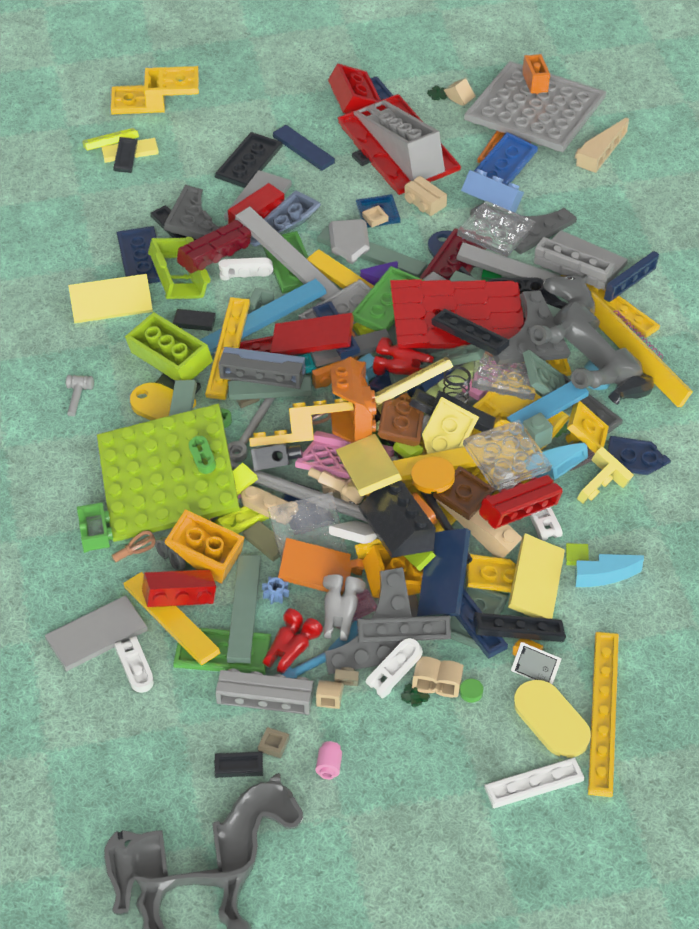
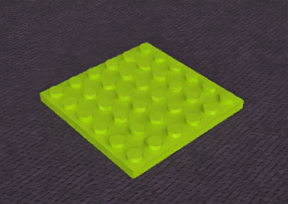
[97,403,241,542]

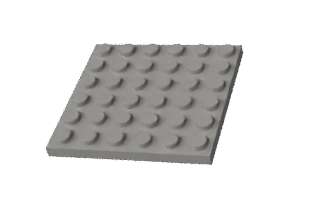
[464,61,606,152]

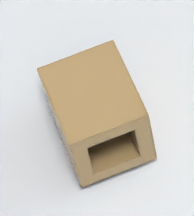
[444,78,476,105]
[316,680,344,709]

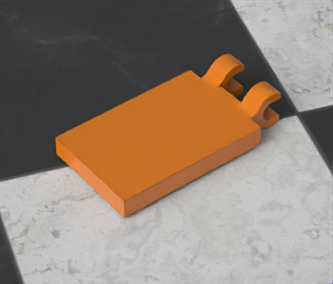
[278,538,364,596]

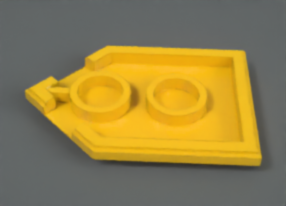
[466,554,516,593]

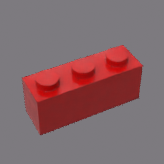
[228,183,285,224]
[142,570,216,607]

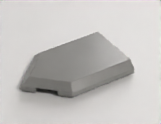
[329,219,370,264]

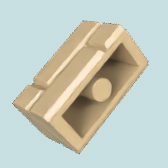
[405,176,447,216]

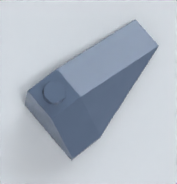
[250,190,321,247]

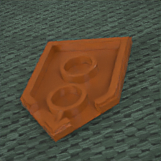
[378,393,424,446]

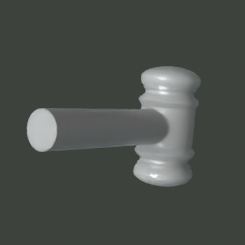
[65,374,94,416]

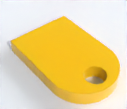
[130,383,196,421]

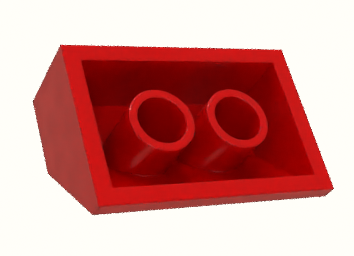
[328,63,381,114]

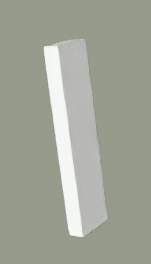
[484,758,584,808]

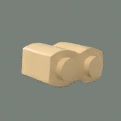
[412,656,464,697]

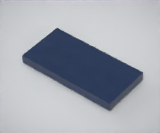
[116,226,161,284]
[417,528,471,617]

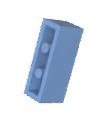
[461,169,524,213]

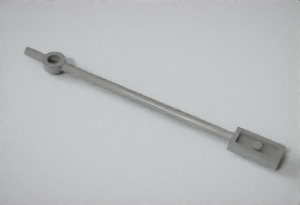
[228,302,320,463]

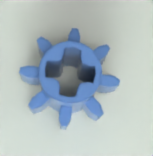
[262,576,289,604]

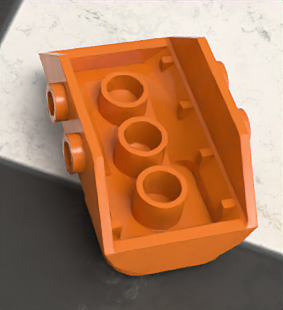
[330,356,376,443]

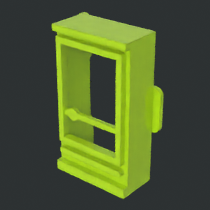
[148,237,211,299]

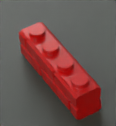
[479,475,563,529]

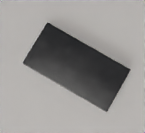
[215,132,283,188]

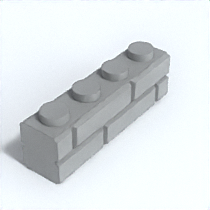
[534,237,615,290]
[216,669,314,715]

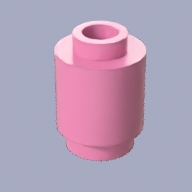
[316,741,342,779]

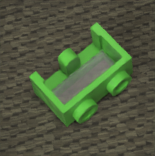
[77,502,113,553]

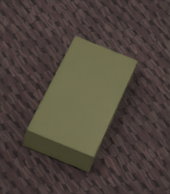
[243,521,285,562]

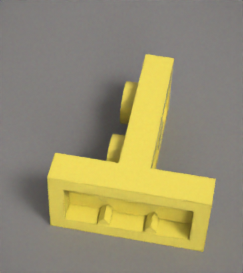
[577,447,634,504]

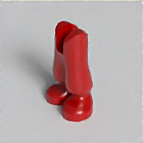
[373,337,434,375]
[263,608,323,674]

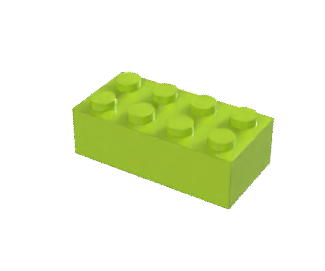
[125,312,213,380]

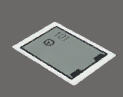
[511,642,562,684]

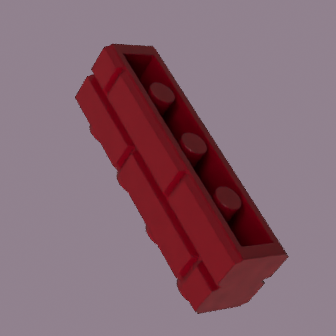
[177,220,251,274]

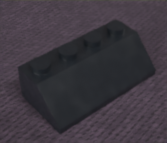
[359,481,436,558]

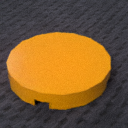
[411,456,455,494]

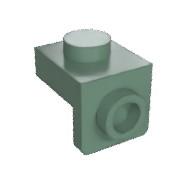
[247,288,274,314]

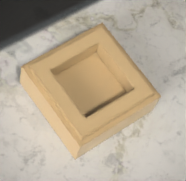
[362,205,388,227]

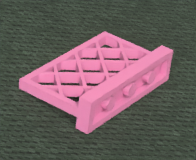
[295,431,394,479]

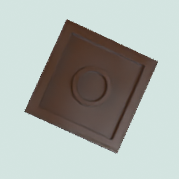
[433,466,495,521]

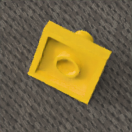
[565,401,609,453]

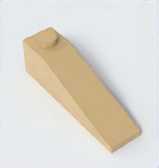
[575,118,629,173]
[436,500,522,558]

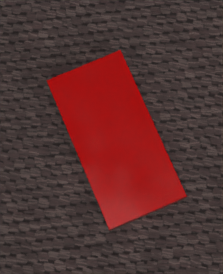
[270,313,354,355]

